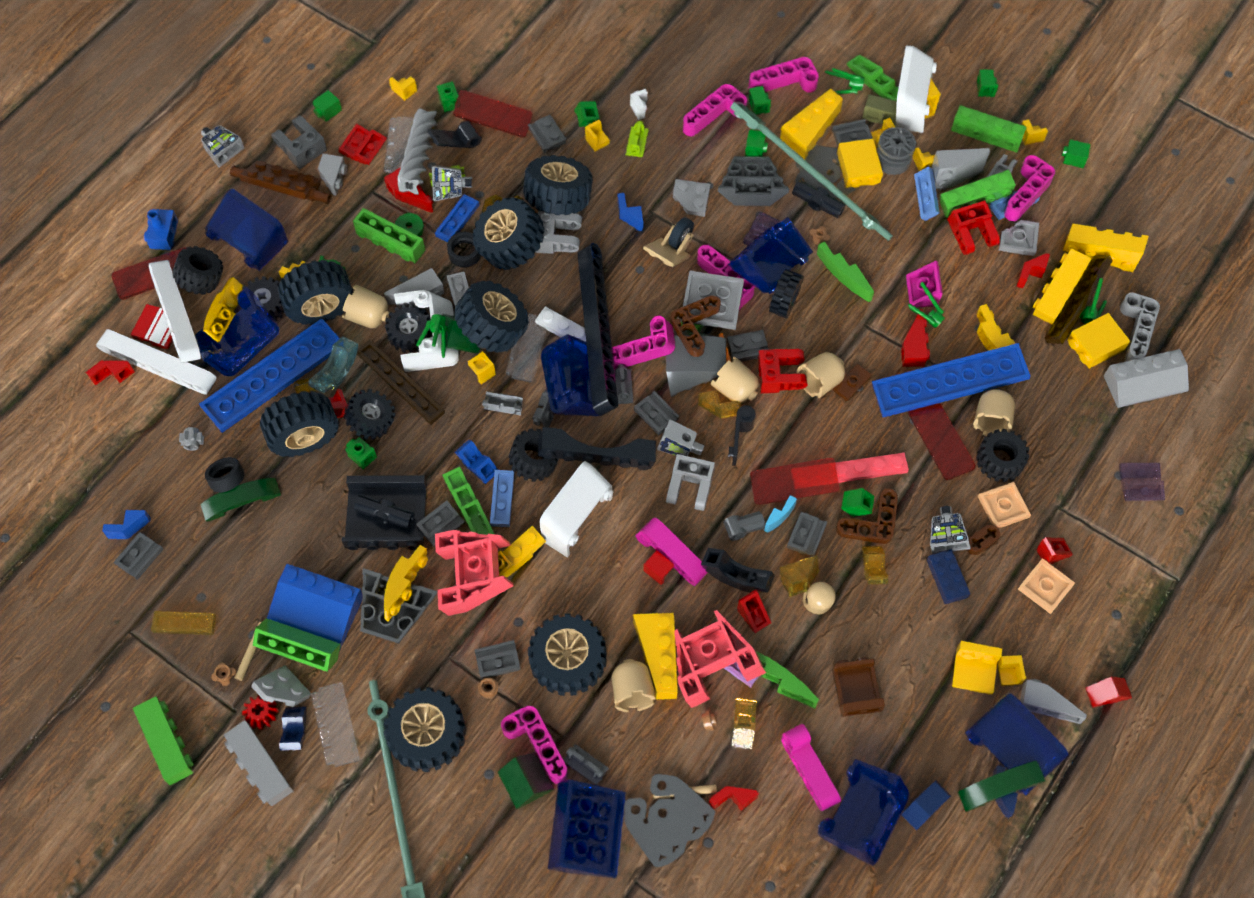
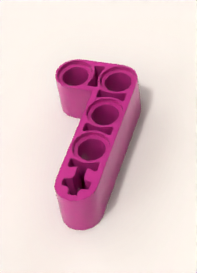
[748,57,819,93]
[683,84,747,136]
[1004,155,1055,221]
[697,245,755,310]
[612,315,675,370]
[635,518,708,586]
[501,706,568,784]
[781,724,841,811]

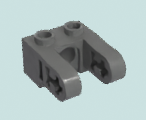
[271,115,327,169]

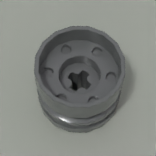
[877,127,916,175]

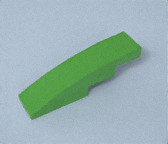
[847,55,899,101]
[817,242,874,302]
[442,467,494,535]
[756,651,819,709]

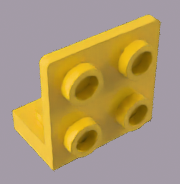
[952,641,1002,695]

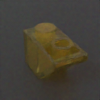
[780,555,819,597]

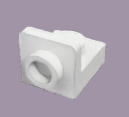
[630,89,647,120]

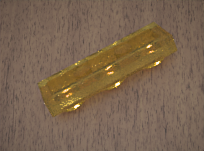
[151,611,216,635]

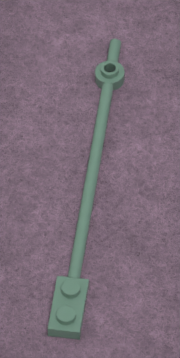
[730,102,893,241]
[367,680,426,898]

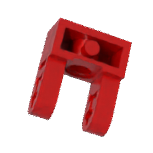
[947,200,1000,255]
[757,349,808,394]

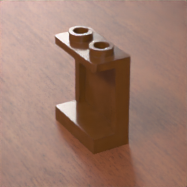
[832,657,885,717]

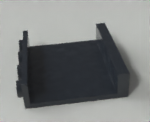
[342,475,427,550]

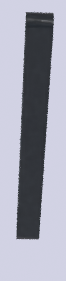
[577,243,618,416]

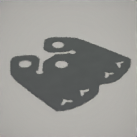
[795,145,858,198]
[624,774,715,867]

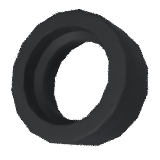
[447,232,481,268]
[204,457,245,493]

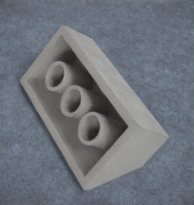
[1104,349,1189,408]

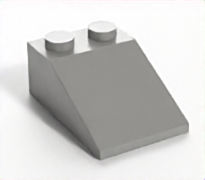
[931,148,990,190]

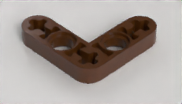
[670,296,721,357]
[836,489,898,544]

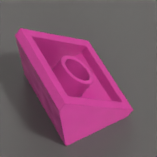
[906,261,943,307]

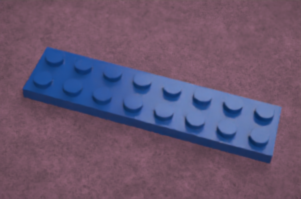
[199,319,345,433]
[872,343,1031,418]

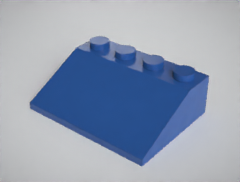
[267,564,363,651]

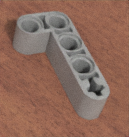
[1120,293,1160,362]

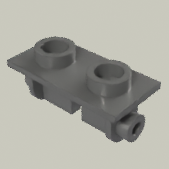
[615,364,633,404]
[532,387,561,427]
[482,391,523,416]
[563,744,609,786]

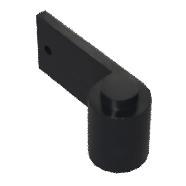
[427,121,482,148]
[728,405,756,466]

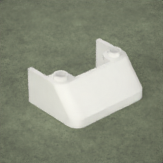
[896,45,937,133]
[394,290,459,372]
[540,461,613,558]

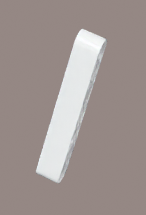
[149,260,201,363]
[96,329,217,395]

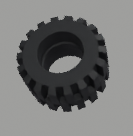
[172,246,224,295]
[508,428,559,482]
[976,429,1030,482]

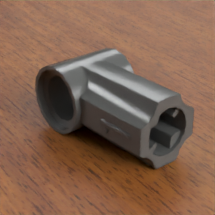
[723,511,765,541]

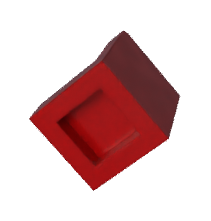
[329,389,347,418]
[644,550,674,585]

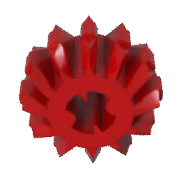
[242,694,278,730]

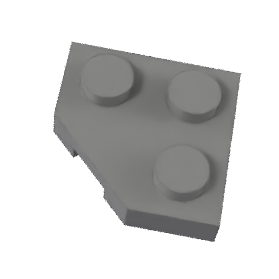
[673,179,710,217]
[999,220,1039,256]
[251,665,311,707]

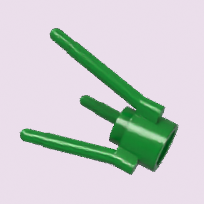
[825,68,864,94]
[1079,278,1107,324]
[908,282,945,328]
[416,314,447,358]

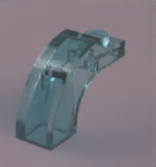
[308,337,359,393]

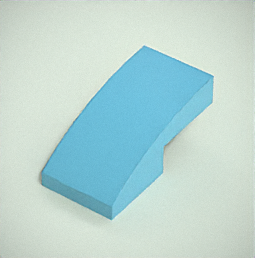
[764,495,797,533]

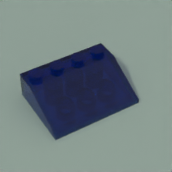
[548,779,626,878]

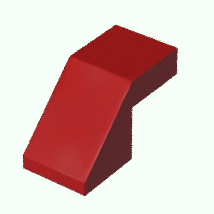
[1016,253,1050,289]
[86,361,135,385]
[709,786,759,811]

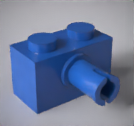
[144,209,178,250]

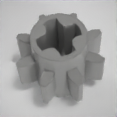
[179,427,204,451]

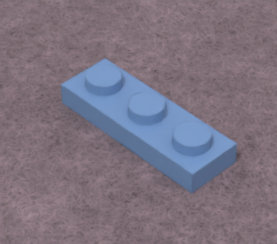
[914,167,940,221]
[490,470,515,527]

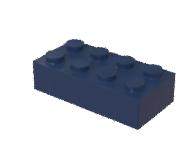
[927,549,970,605]

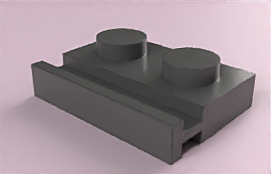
[528,115,566,153]
[832,119,873,146]
[727,330,768,362]
[634,391,679,435]
[416,501,465,547]
[787,512,827,558]
[113,532,163,580]
[474,640,521,680]

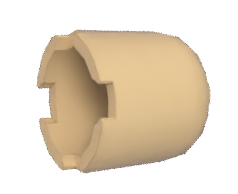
[342,284,390,329]
[797,352,845,398]
[711,356,759,404]
[973,389,1015,436]
[612,659,655,712]

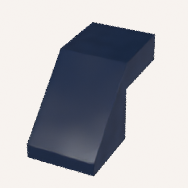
[279,707,307,750]
[992,765,1018,818]
[901,780,951,830]

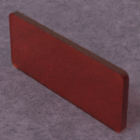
[453,90,532,138]
[111,247,186,300]
[908,403,976,480]
[750,458,840,505]

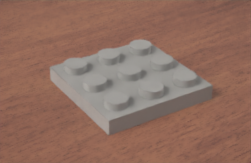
[680,271,744,330]

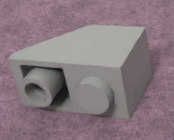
[318,154,347,196]

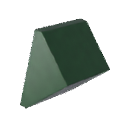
[442,314,480,354]
[498,752,554,810]

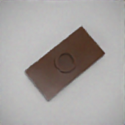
[833,364,872,402]

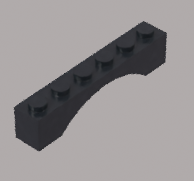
[538,427,656,470]

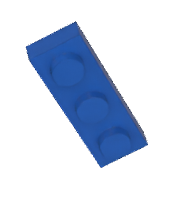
[435,194,480,243]

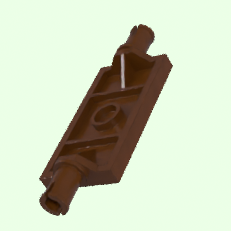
[230,161,332,204]

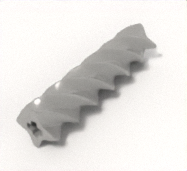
[398,108,438,194]

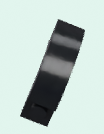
[701,548,775,593]

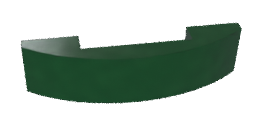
[200,478,281,522]
[958,760,1046,812]

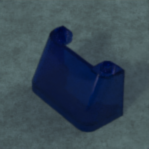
[205,188,288,271]
[728,217,813,294]
[194,287,279,377]
[541,334,599,416]
[965,693,1069,796]
[817,759,909,866]

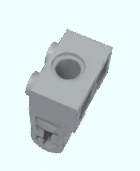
[536,211,582,254]
[666,454,715,511]

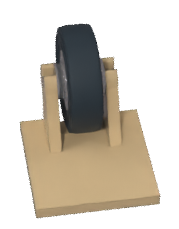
[643,217,694,267]

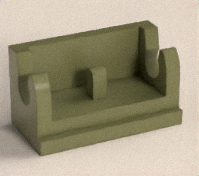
[862,94,897,127]

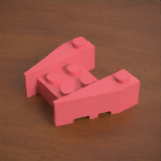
[435,530,513,616]
[674,610,766,708]

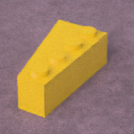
[780,88,843,159]
[1063,224,1149,273]
[1033,248,1091,325]
[633,613,678,699]

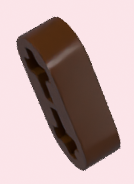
[967,525,1000,555]

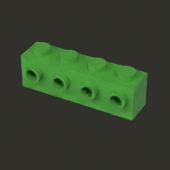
[951,105,1027,152]
[939,170,1016,218]
[353,208,425,264]
[252,618,341,672]
[133,696,194,785]

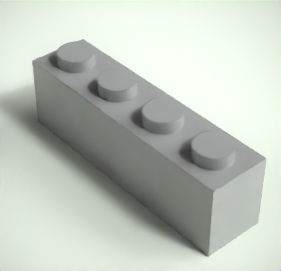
[224,720,293,806]

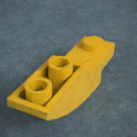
[203,277,243,342]
[976,304,1015,351]
[498,526,546,578]
[384,545,428,621]

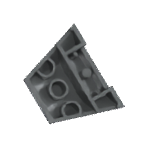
[718,156,789,206]
[666,328,726,397]
[360,568,438,644]

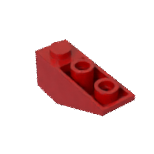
[384,167,434,213]
[901,309,930,367]

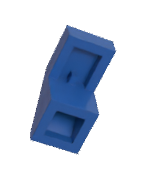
[617,193,643,231]
[455,440,498,484]
[102,510,151,539]

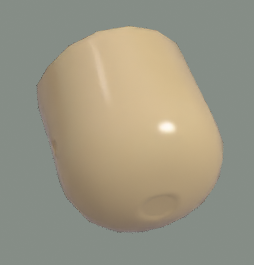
[802,581,836,615]

